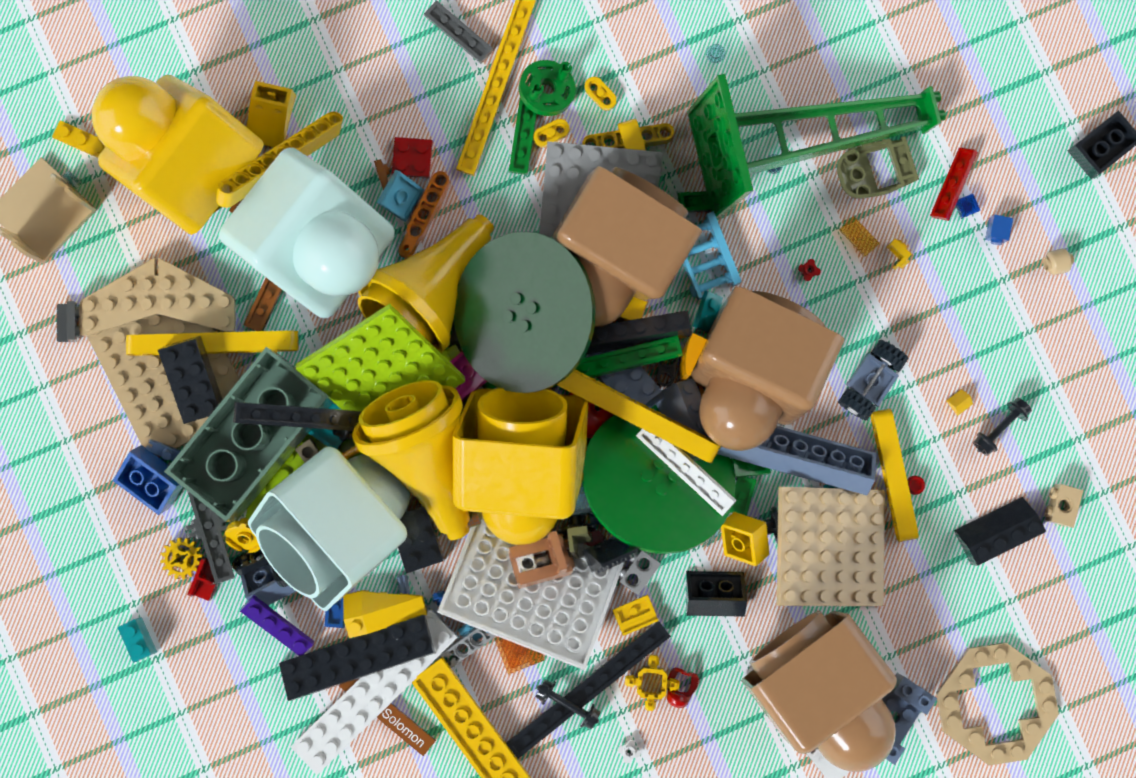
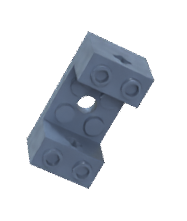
[882,673,937,765]

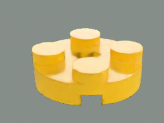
[225,518,260,553]

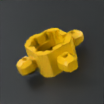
[625,655,680,711]

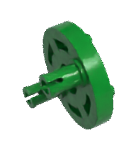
[518,60,576,116]

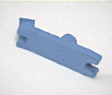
[146,439,181,461]

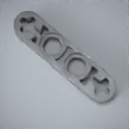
[438,628,496,668]

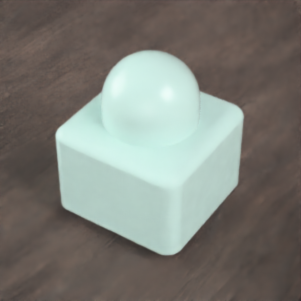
[219,148,395,318]
[248,447,410,611]

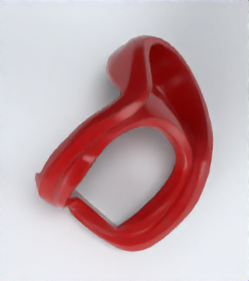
[667,667,699,708]

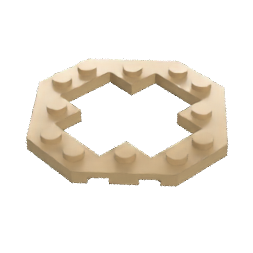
[936,642,1059,766]

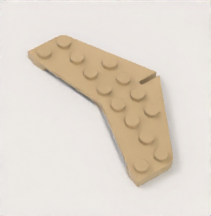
[79,258,236,336]

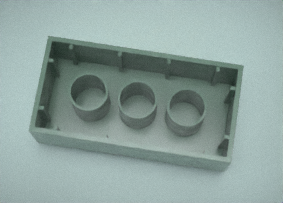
[164,347,333,522]

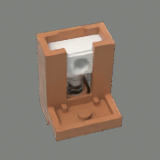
[508,531,575,589]

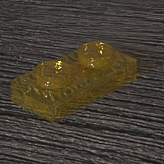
[839,216,880,257]

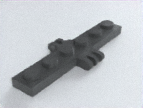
[184,491,235,584]

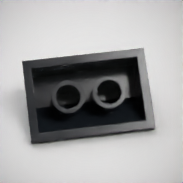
[686,571,747,617]

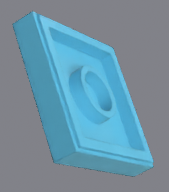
[377,170,424,222]

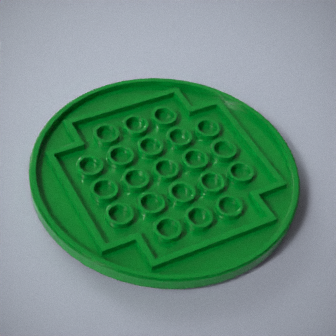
[582,405,735,554]

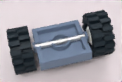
[838,340,909,421]

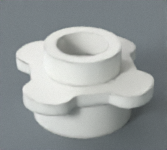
[618,740,641,763]

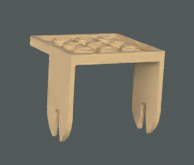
[0,157,97,264]

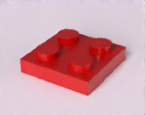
[391,137,433,179]

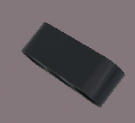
[656,339,680,388]

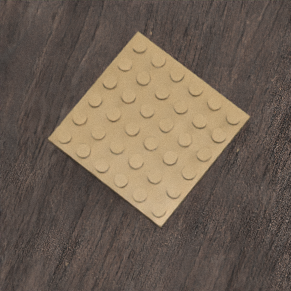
[776,487,885,606]

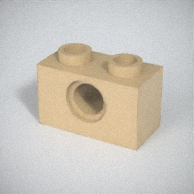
[1044,484,1083,528]

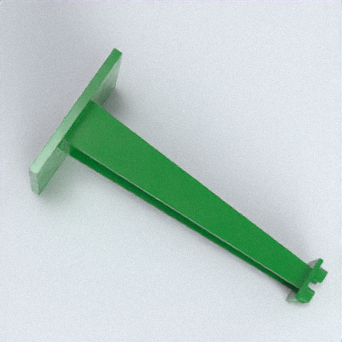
[687,74,946,219]

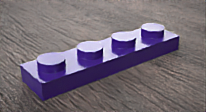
[240,595,314,656]

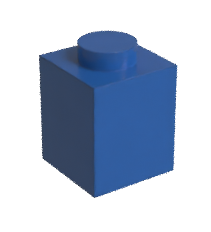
[985,214,1013,245]

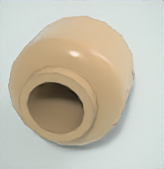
[1043,248,1074,275]

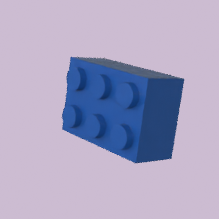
[113,445,183,515]

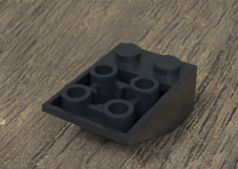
[582,536,638,574]

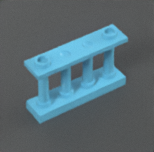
[683,211,742,301]

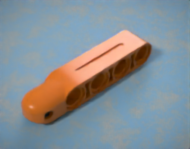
[398,171,450,259]

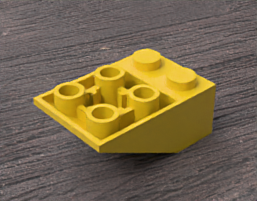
[247,81,296,148]

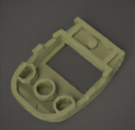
[837,136,919,199]

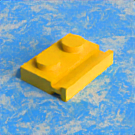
[612,594,659,636]

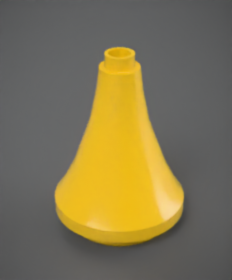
[358,214,494,354]
[352,380,470,540]

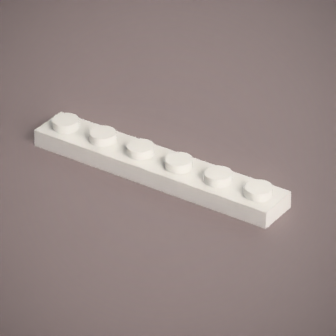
[636,429,737,516]

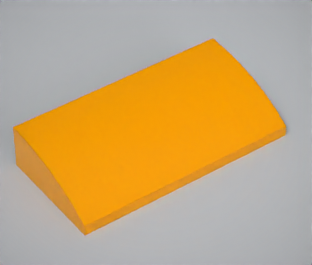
[679,333,707,381]

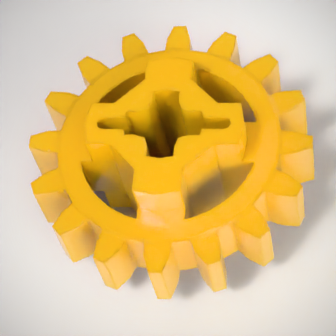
[160,537,204,580]

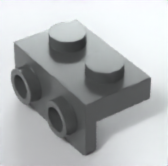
[57,301,80,342]

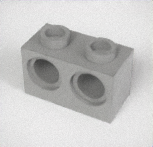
[619,550,661,595]

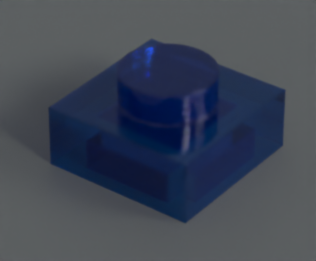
[956,194,981,219]

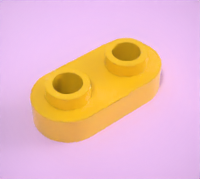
[584,77,616,111]
[534,119,569,148]

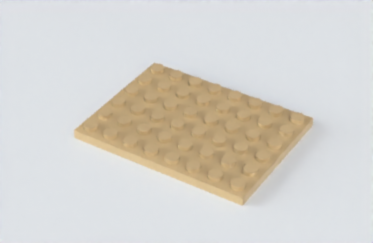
[87,315,239,458]

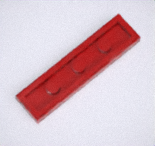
[930,147,978,221]

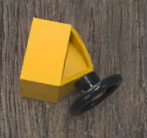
[721,507,778,566]

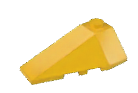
[343,590,427,638]

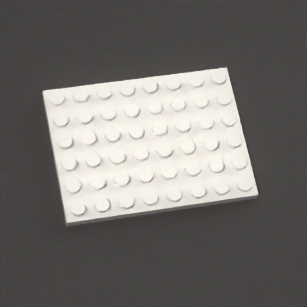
[437,512,624,670]

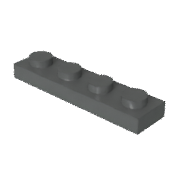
[424,0,493,64]

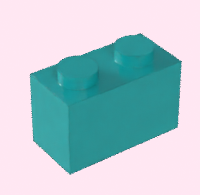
[117,617,157,663]

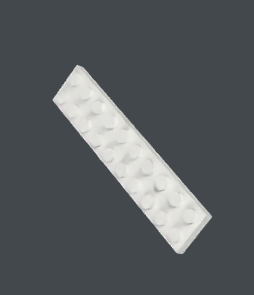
[291,609,458,775]

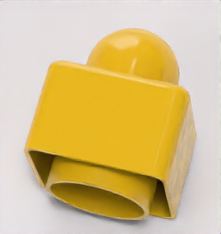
[92,75,263,235]
[453,388,588,545]

